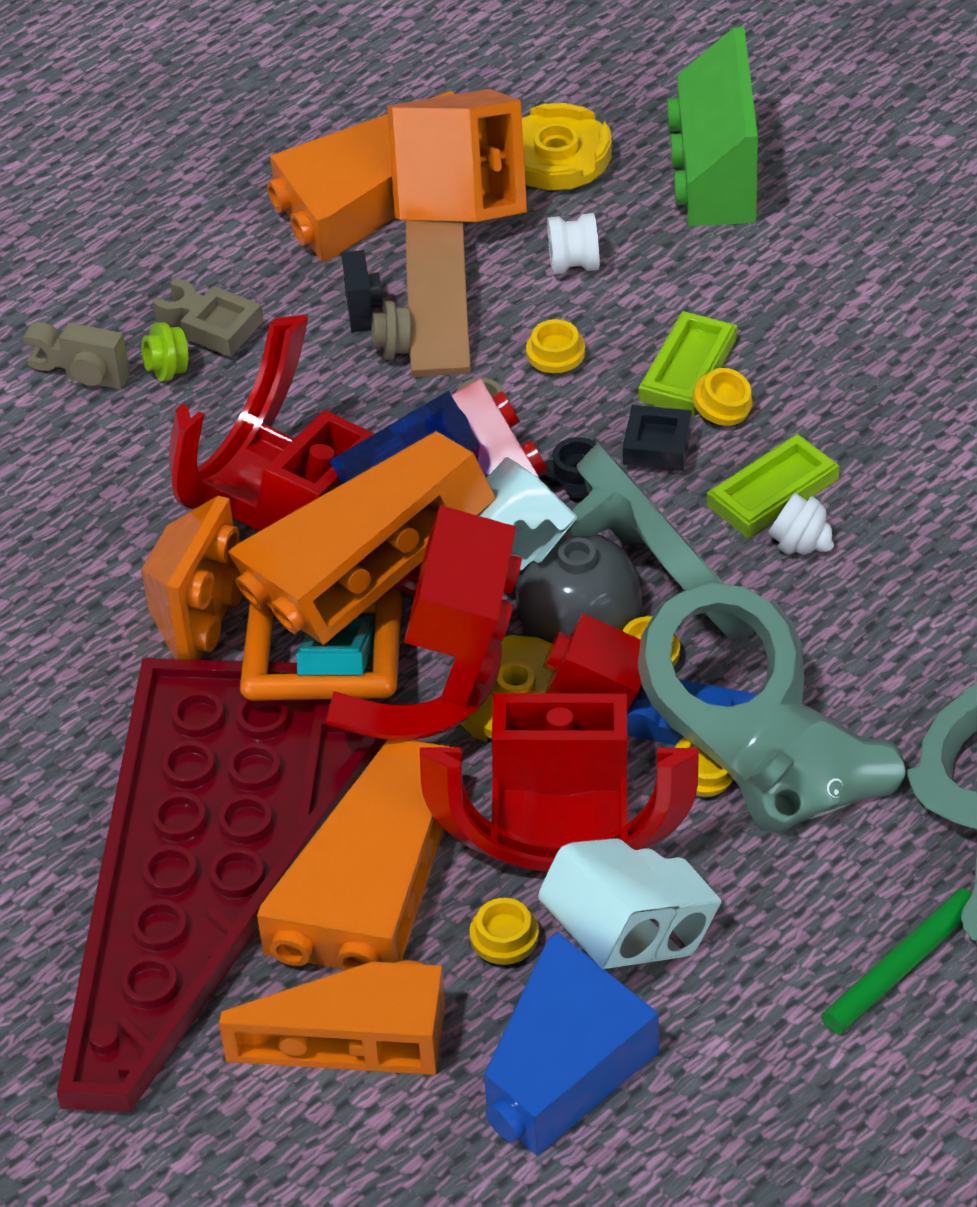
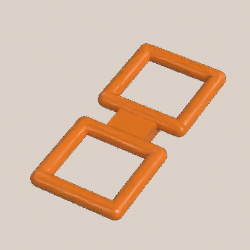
[240,530,402,701]

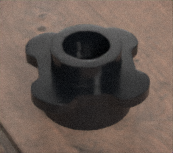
[542,437,596,498]

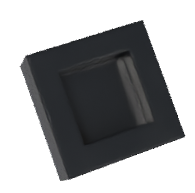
[341,250,383,333]
[623,405,692,471]

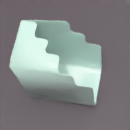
[477,457,577,571]
[538,838,721,969]

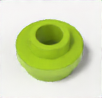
[141,322,188,382]

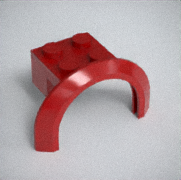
[169,315,378,531]
[325,505,522,740]
[419,693,699,872]

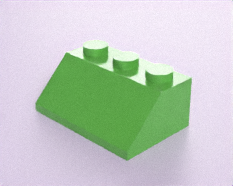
[667,27,758,226]

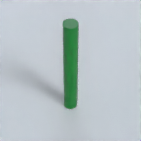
[821,888,972,1035]

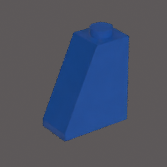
[484,932,659,1156]

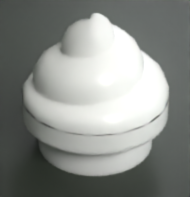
[767,493,834,555]

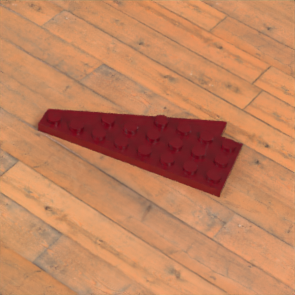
[57,658,388,1112]

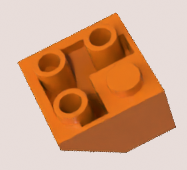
[141,496,243,660]

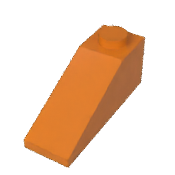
[219,960,446,1075]

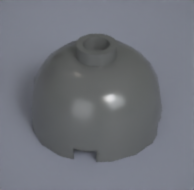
[515,533,642,643]

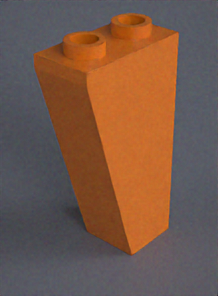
[267,91,455,262]
[228,431,496,645]
[257,739,449,971]

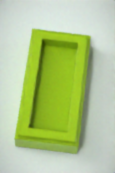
[638,311,737,416]
[707,433,840,539]

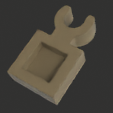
[153,279,264,357]
[22,322,130,389]

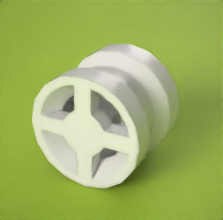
[547,213,600,275]

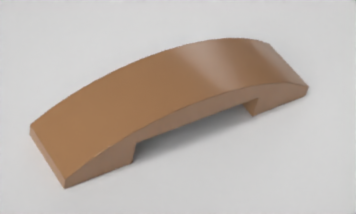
[406,220,471,377]

